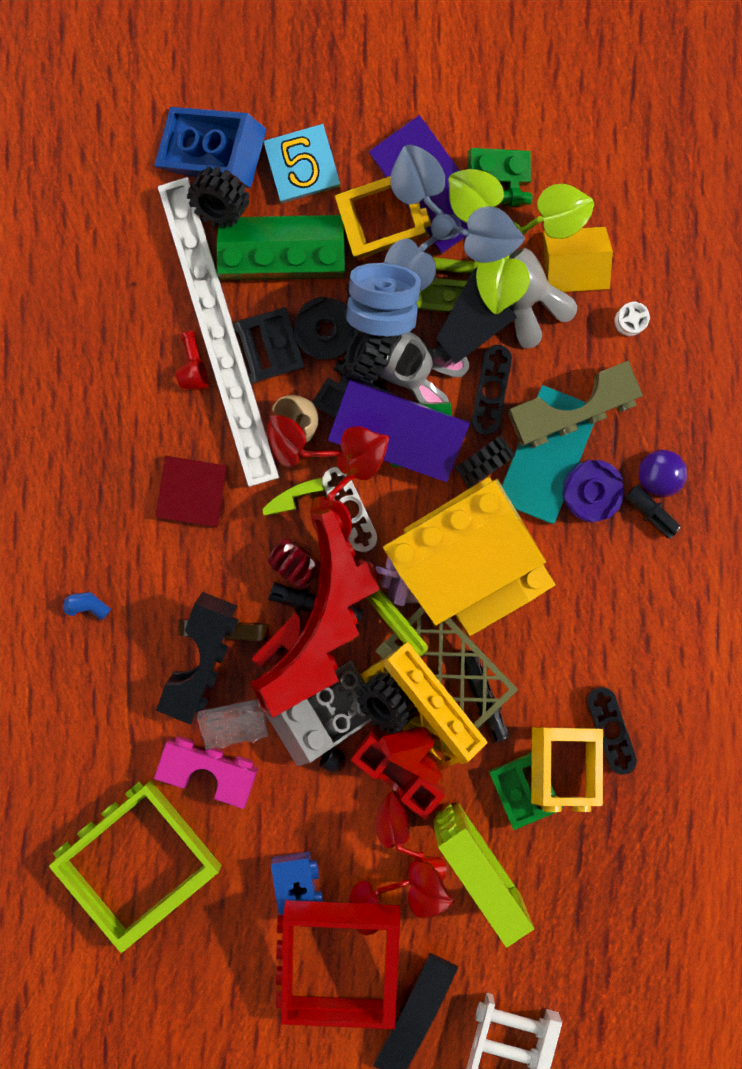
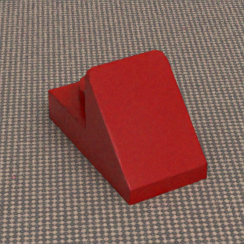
[251,612,302,667]
[379,727,442,785]

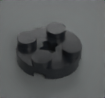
[294,297,356,361]

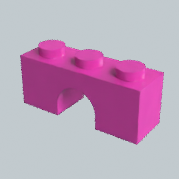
[154,736,258,809]

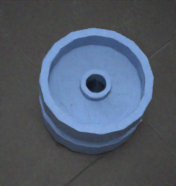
[346,263,421,336]

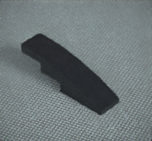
[373,953,458,1069]

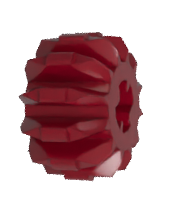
[267,539,321,589]

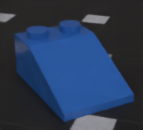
[154,107,267,189]

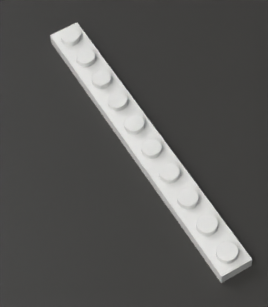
[158,177,279,487]

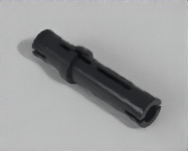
[268,581,363,629]
[457,650,510,743]

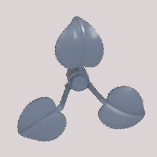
[384,145,525,291]

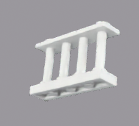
[466,993,562,1069]

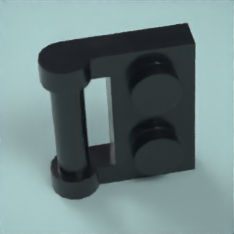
[233,307,305,385]

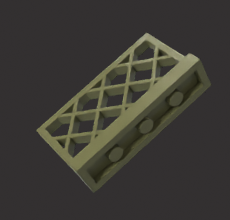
[375,607,518,729]

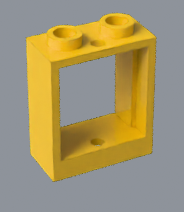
[335,176,431,259]
[531,727,603,812]

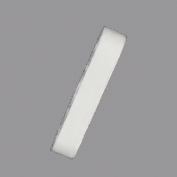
[322,467,377,552]

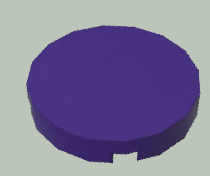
[562,460,624,522]

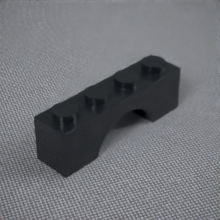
[156,591,239,725]

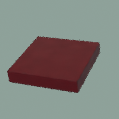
[155,456,228,527]

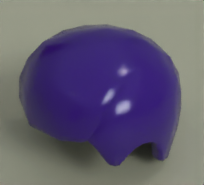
[639,450,687,498]

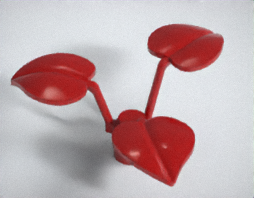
[267,415,389,540]
[349,791,455,936]

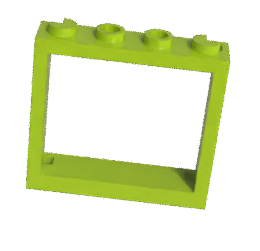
[49,780,222,953]
[433,803,534,948]

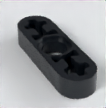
[471,345,512,436]
[586,686,637,775]

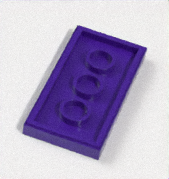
[369,115,468,255]
[328,379,470,482]

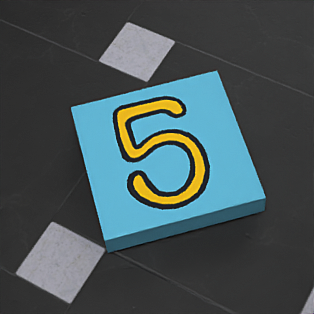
[263,124,341,204]

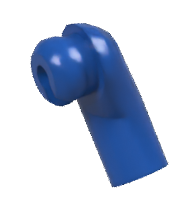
[63,592,112,621]

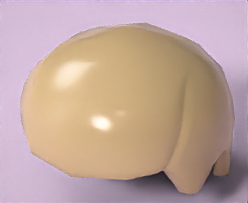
[272,395,318,442]

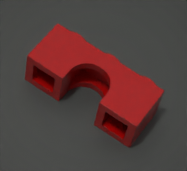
[351,729,445,820]

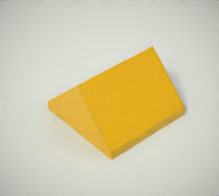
[543,227,613,293]

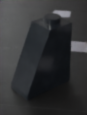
[434,267,517,366]

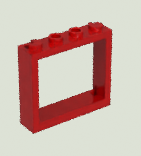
[275,900,400,1029]

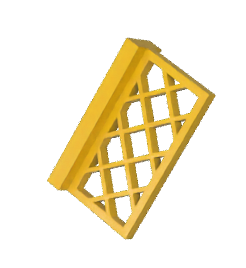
[360,642,488,771]

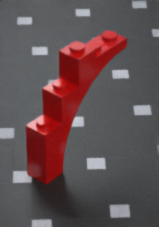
[250,507,380,718]

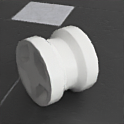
[614,302,650,336]

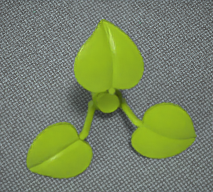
[448,169,594,315]

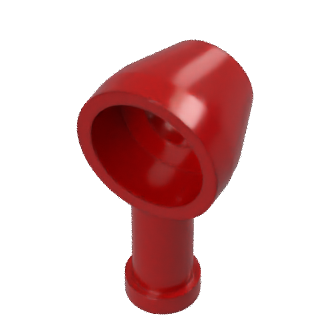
[176,331,209,390]

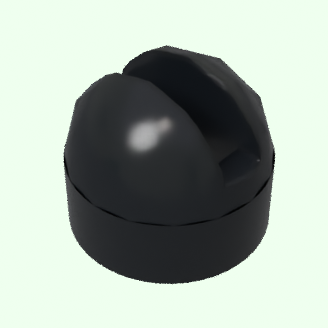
[319,746,346,773]

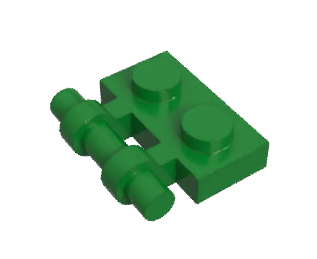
[467,148,533,207]

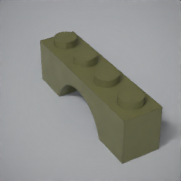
[507,360,643,449]

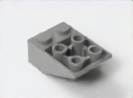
[265,660,372,766]

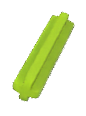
[365,588,428,657]

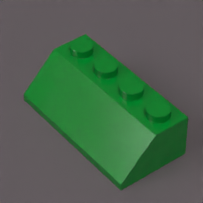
[217,215,345,281]

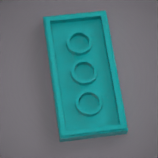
[501,385,594,524]

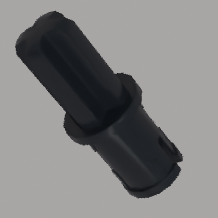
[624,484,680,539]

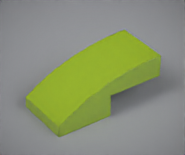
[262,478,324,516]

